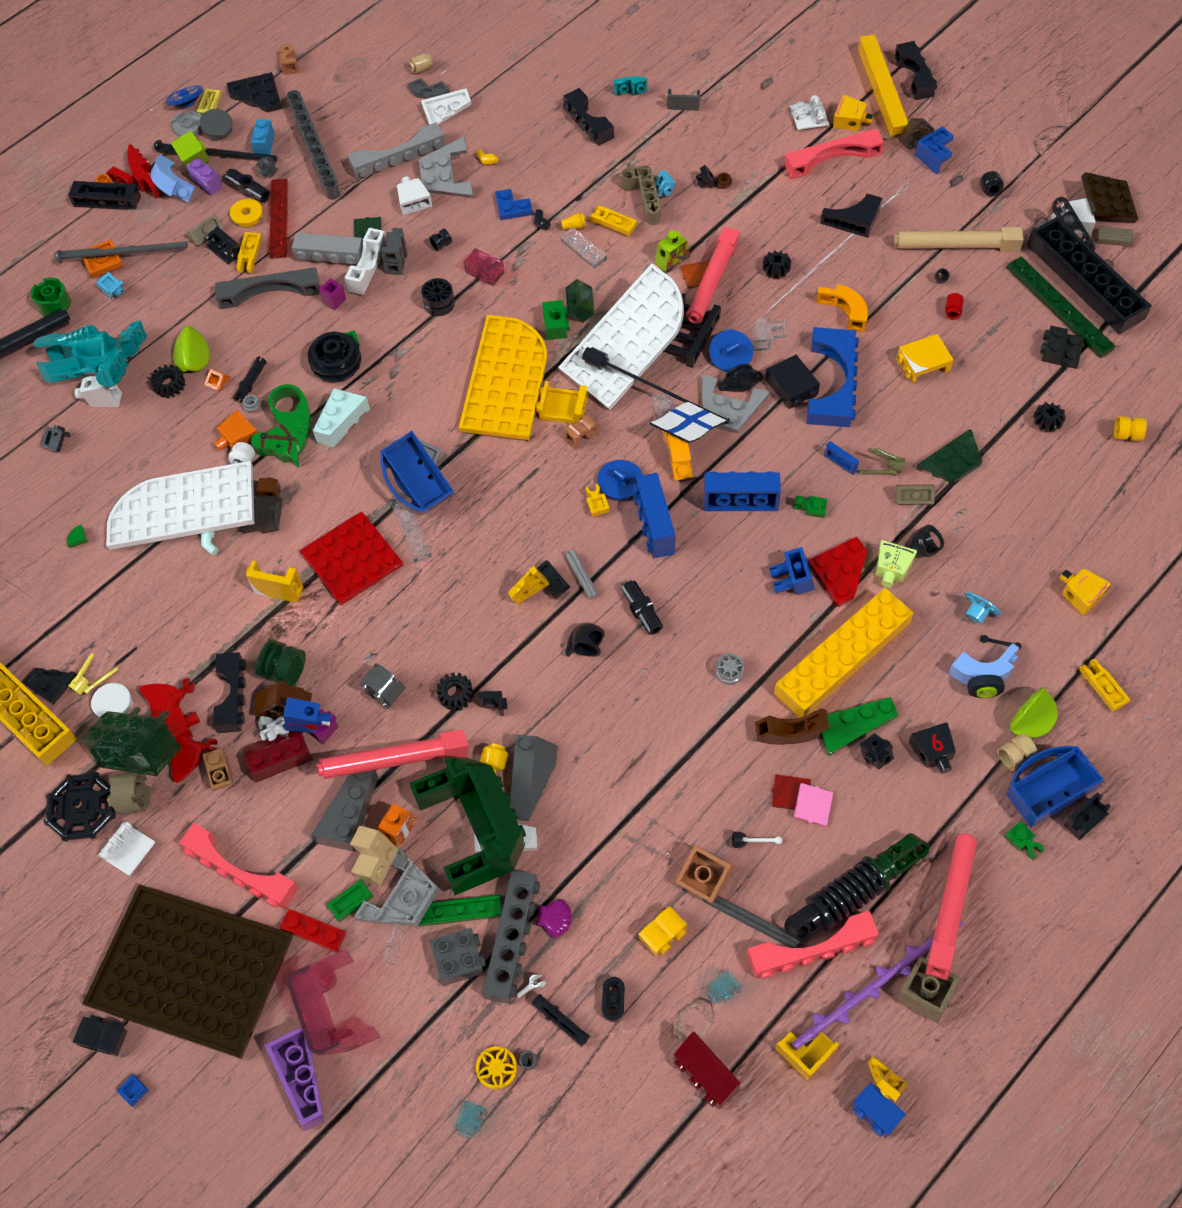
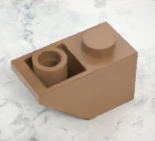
[202,748,233,791]

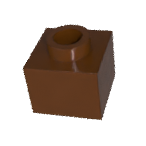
[257,477,281,501]

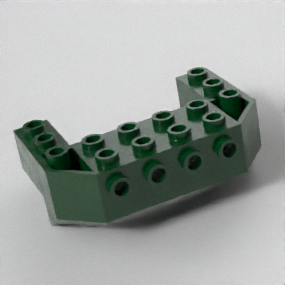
[409,757,526,896]

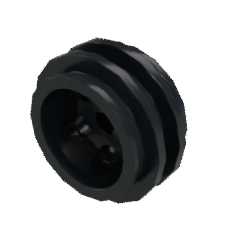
[307,331,362,383]

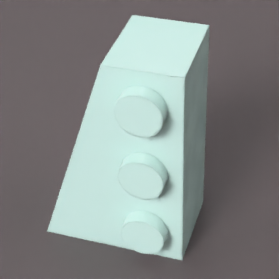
[313,389,370,447]

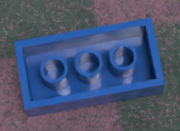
[703,471,781,511]
[633,473,676,559]

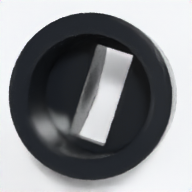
[935,268,950,283]

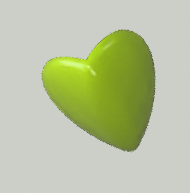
[173,325,210,373]
[1009,687,1058,738]

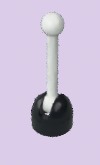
[732,831,783,848]

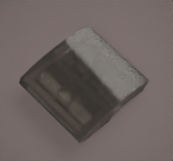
[239,496,283,534]

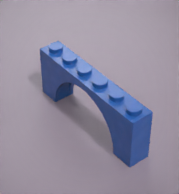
[807,327,859,427]

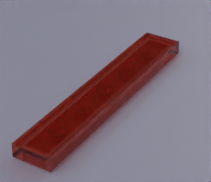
[269,179,288,259]

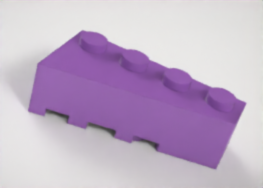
[265,1024,324,1131]

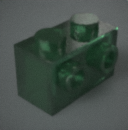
[565,279,595,323]

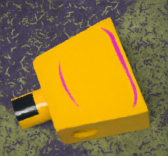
[833,95,874,131]
[1060,569,1111,616]

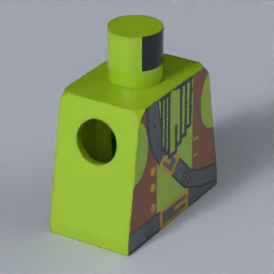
[655,231,690,273]

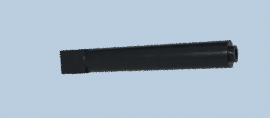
[0,308,71,359]

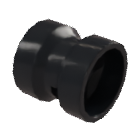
[429,228,452,251]

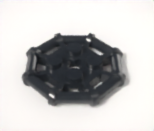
[44,771,116,842]

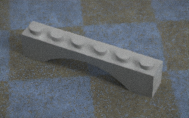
[347,122,446,180]

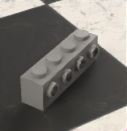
[292,233,363,264]

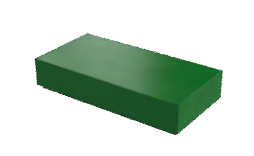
[326,879,373,922]

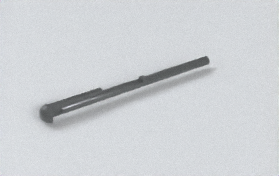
[54,241,188,263]

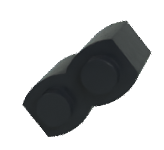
[73,1015,127,1057]

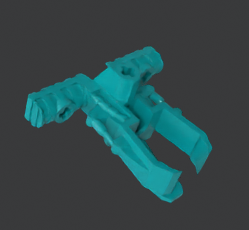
[33,320,148,387]

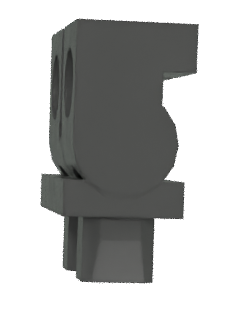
[381,228,408,275]

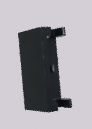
[205,226,240,265]
[1064,792,1110,840]

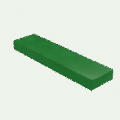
[419,894,503,927]

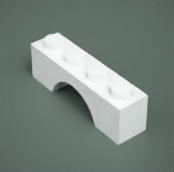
[345,228,387,295]

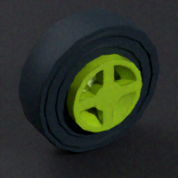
[967,675,1005,698]

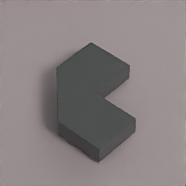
[408,78,450,99]

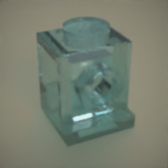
[707,969,742,1004]
[454,1100,488,1140]

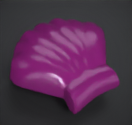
[536,899,572,939]

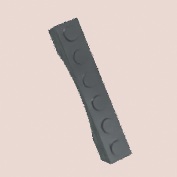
[215,267,320,309]

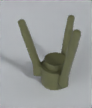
[858,448,905,476]

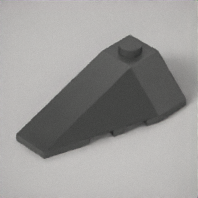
[510,735,558,821]

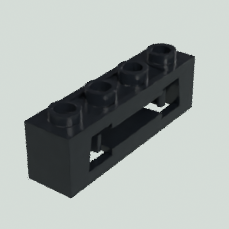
[68,181,141,211]

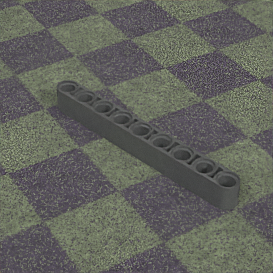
[286,90,340,200]

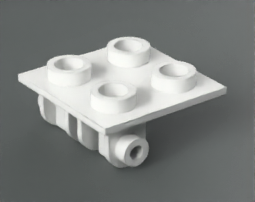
[790,95,829,130]
[98,822,156,876]

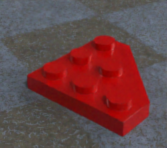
[808,537,867,607]

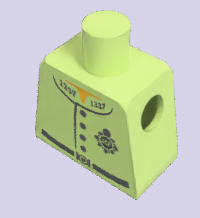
[876,540,917,588]

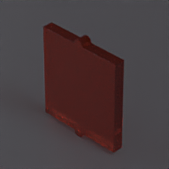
[771,774,811,810]

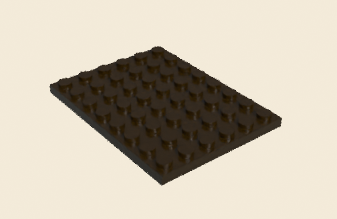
[82,884,293,1059]

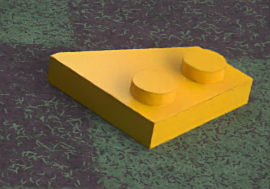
[508,566,549,604]
[868,1055,908,1101]

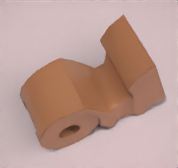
[279,44,300,75]
[565,415,600,449]

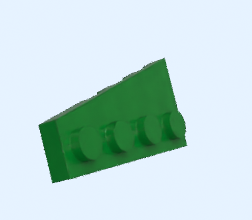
[820,697,898,756]

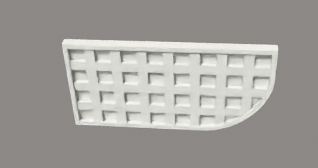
[558,264,684,410]
[106,461,255,550]

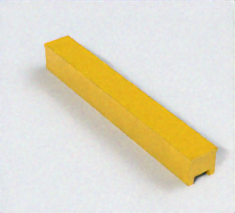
[858,35,909,138]

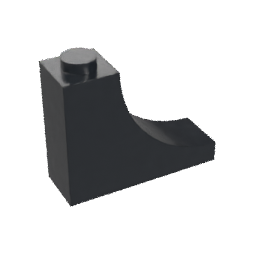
[820,193,883,238]

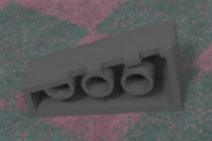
[311,770,378,852]

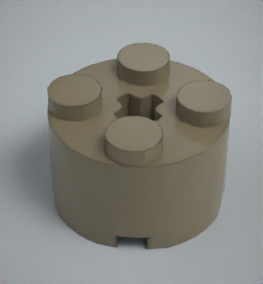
[107,771,150,815]

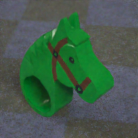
[251,384,311,467]

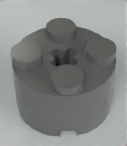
[359,663,406,709]

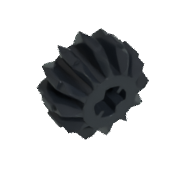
[762,250,791,279]
[1033,401,1066,433]

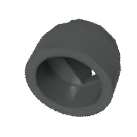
[519,1051,538,1070]

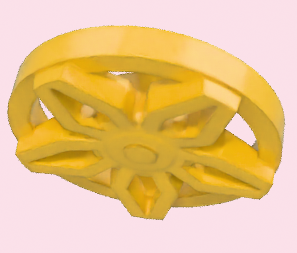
[476,1046,517,1090]

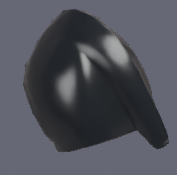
[904,524,944,557]
[566,622,605,657]

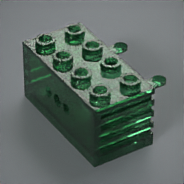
[81,707,182,776]

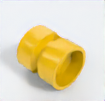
[1114,416,1147,442]

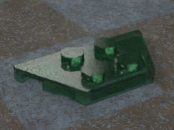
[916,429,982,484]

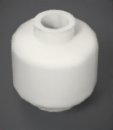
[229,442,255,464]

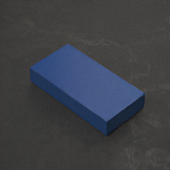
[824,441,859,475]

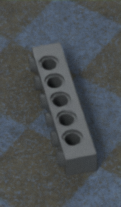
[483,870,540,1004]

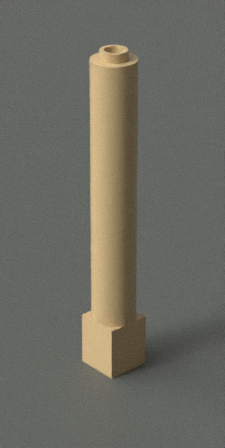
[894,227,1024,252]

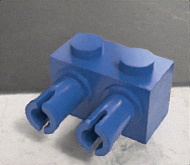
[769,547,815,595]

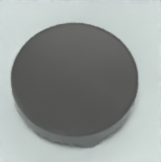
[200,109,233,141]

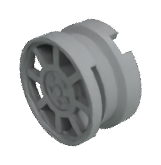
[716,653,744,685]

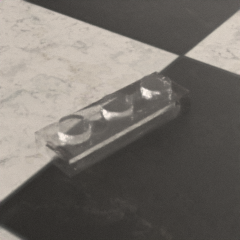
[560,227,607,269]

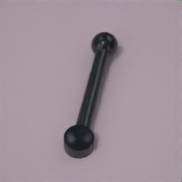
[980,635,1022,650]

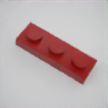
[279,909,347,953]

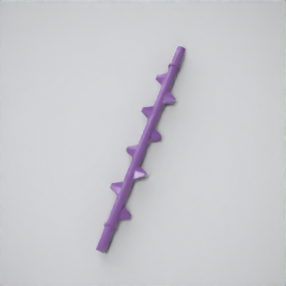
[791,921,962,1051]

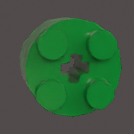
[31,277,71,316]

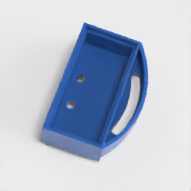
[381,431,454,515]
[1006,746,1104,828]

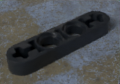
[1051,197,1095,251]

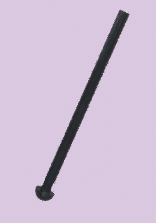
[154,140,278,162]

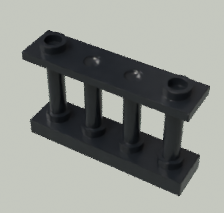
[665,293,721,368]

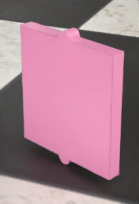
[794,783,833,827]

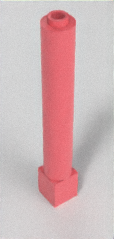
[686,227,740,324]
[316,729,469,779]
[925,833,977,980]

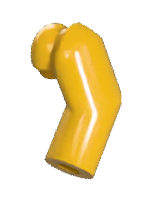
[476,149,499,165]

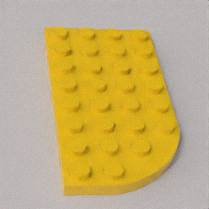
[459,315,547,440]

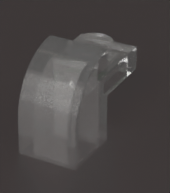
[752,317,788,351]

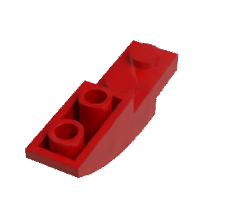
[127,144,161,199]

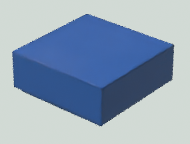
[116,1074,149,1107]

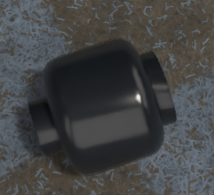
[980,171,1004,196]

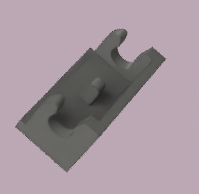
[667,89,700,111]

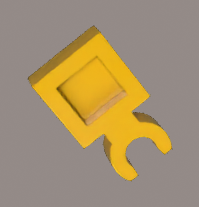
[586,484,610,517]

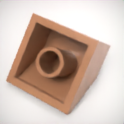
[675,845,736,903]

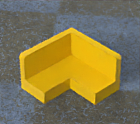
[775,1032,840,1081]

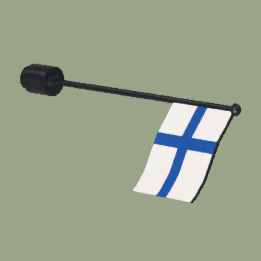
[582,347,730,443]

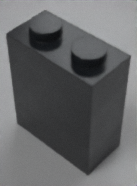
[765,354,820,409]

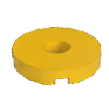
[230,199,263,227]

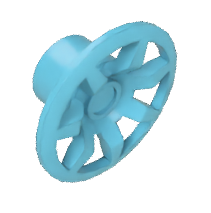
[964,592,1002,624]

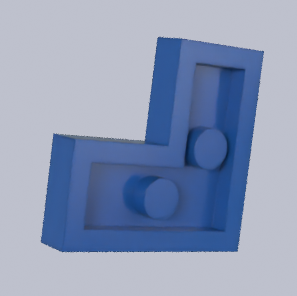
[495,189,533,220]

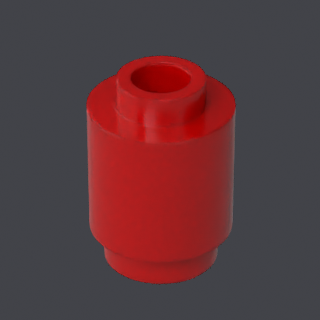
[945,293,964,320]

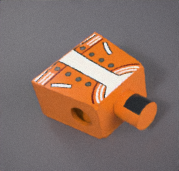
[378,804,418,848]

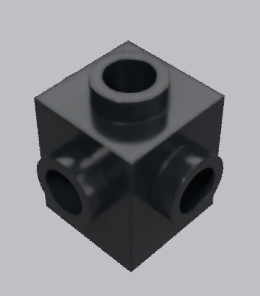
[859,733,894,770]

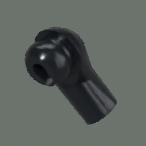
[534,209,551,230]

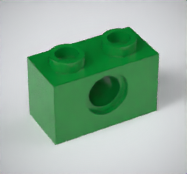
[542,300,570,340]

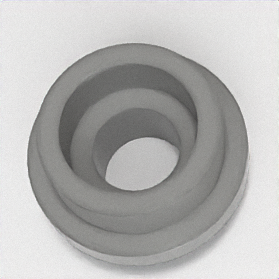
[242,395,260,412]

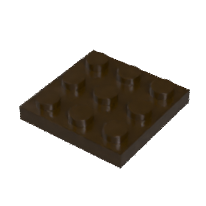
[1081,172,1138,223]

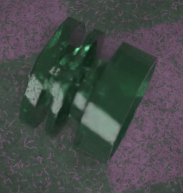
[256,639,306,686]

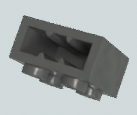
[430,928,486,986]

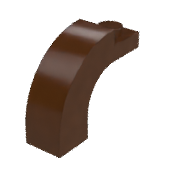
[755,708,829,745]

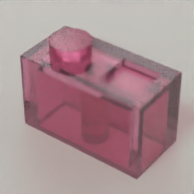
[464,248,505,286]

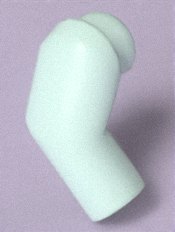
[201,531,219,556]

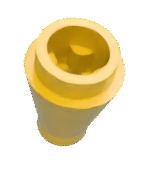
[561,212,586,230]

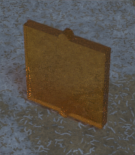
[681,260,710,289]

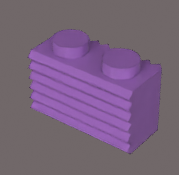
[186,158,223,195]

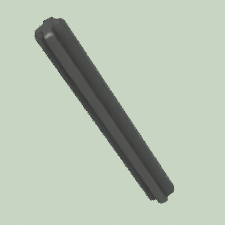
[702,896,800,948]

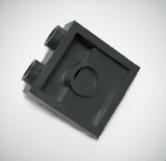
[1040,325,1084,369]

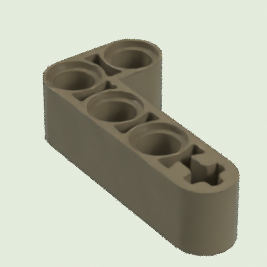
[621,166,661,225]

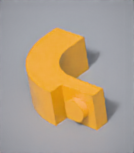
[816,284,868,332]
[662,431,693,481]

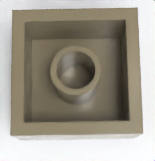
[898,956,961,1024]

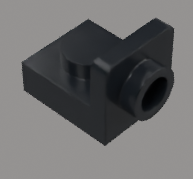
[41,425,71,452]
[478,691,507,716]

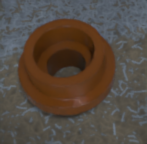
[716,172,732,188]

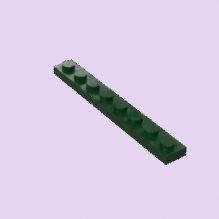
[1007,256,1115,358]

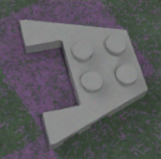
[419,137,474,198]
[702,375,769,434]
[354,847,439,926]

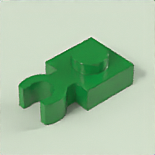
[1004,821,1044,860]

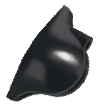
[718,364,763,392]

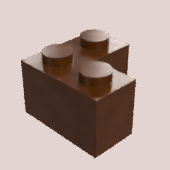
[254,681,312,718]

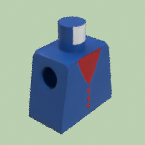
[284,697,332,733]

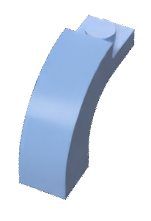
[150,154,196,203]
[948,643,1019,684]

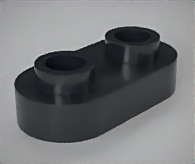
[602,977,625,1022]

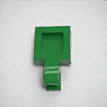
[794,496,827,518]

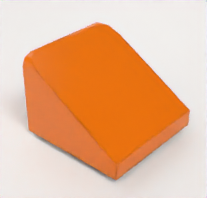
[204,369,230,391]

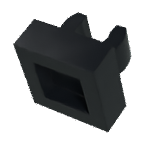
[696,165,716,188]

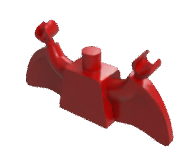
[139,678,218,783]

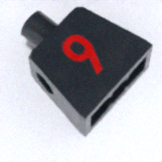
[909,722,956,774]

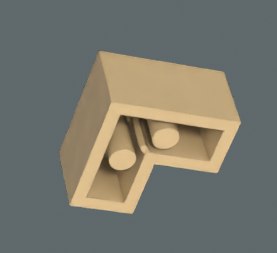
[350,826,399,886]

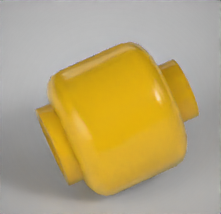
[480,743,508,774]

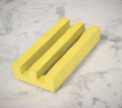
[196,89,222,114]

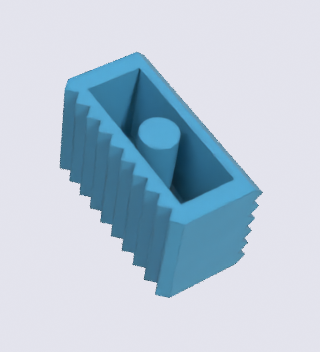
[250,119,275,155]

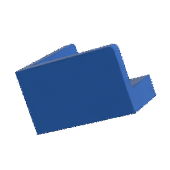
[915,126,954,174]

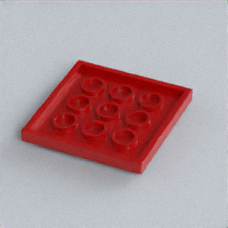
[299,511,403,606]

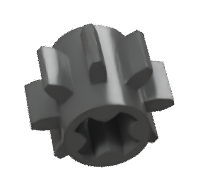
[256,156,278,177]

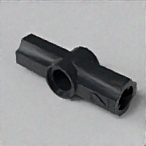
[225,168,270,203]
[621,580,663,635]

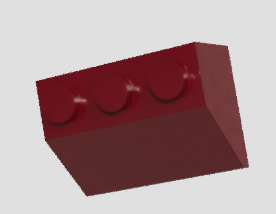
[243,731,313,783]
[673,1031,741,1109]

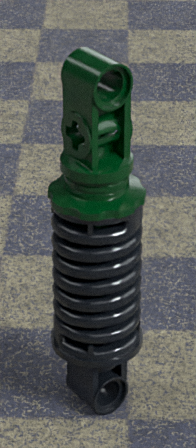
[784,833,930,942]

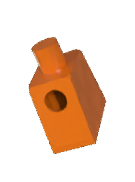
[213,410,258,451]

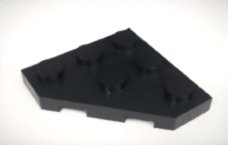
[226,72,282,112]

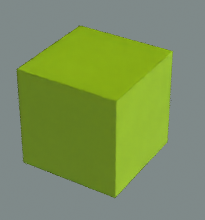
[171,131,210,168]

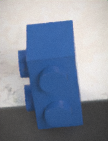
[851,1082,906,1139]

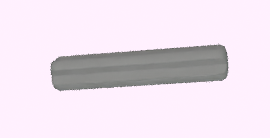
[566,550,597,599]

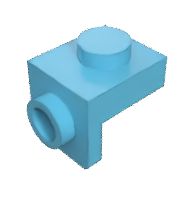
[655,170,676,196]
[96,272,124,299]

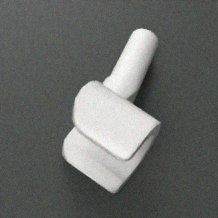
[516,975,546,998]

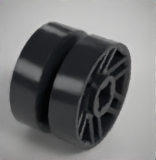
[421,278,455,316]

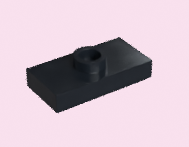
[537,560,570,600]

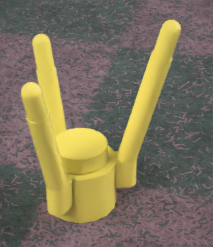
[68,653,119,695]

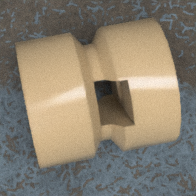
[997,733,1037,771]

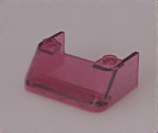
[287,949,381,1055]

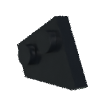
[22,668,77,705]

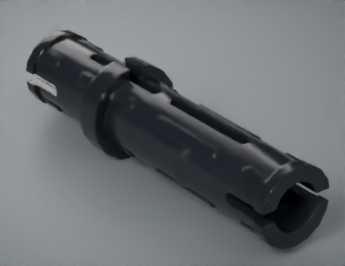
[233,356,267,403]
[531,994,590,1047]

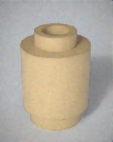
[408,53,433,74]

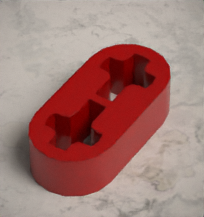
[106,166,136,184]

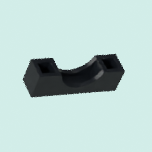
[894,41,937,100]
[563,88,614,146]
[213,652,247,733]

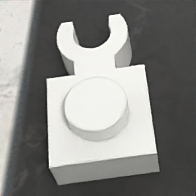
[260,716,289,741]

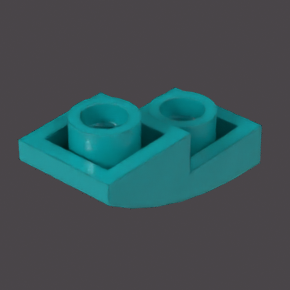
[613,76,647,96]

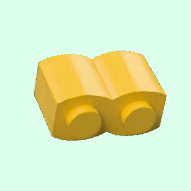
[638,906,687,956]

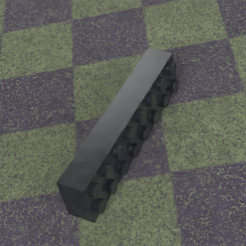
[1027,217,1152,335]

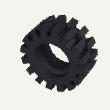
[150,364,186,398]
[437,672,474,711]

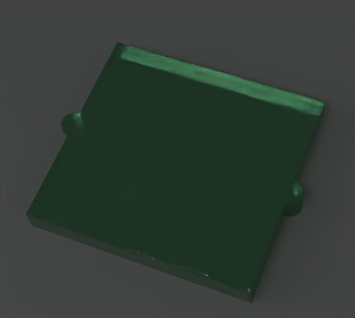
[354,217,382,242]

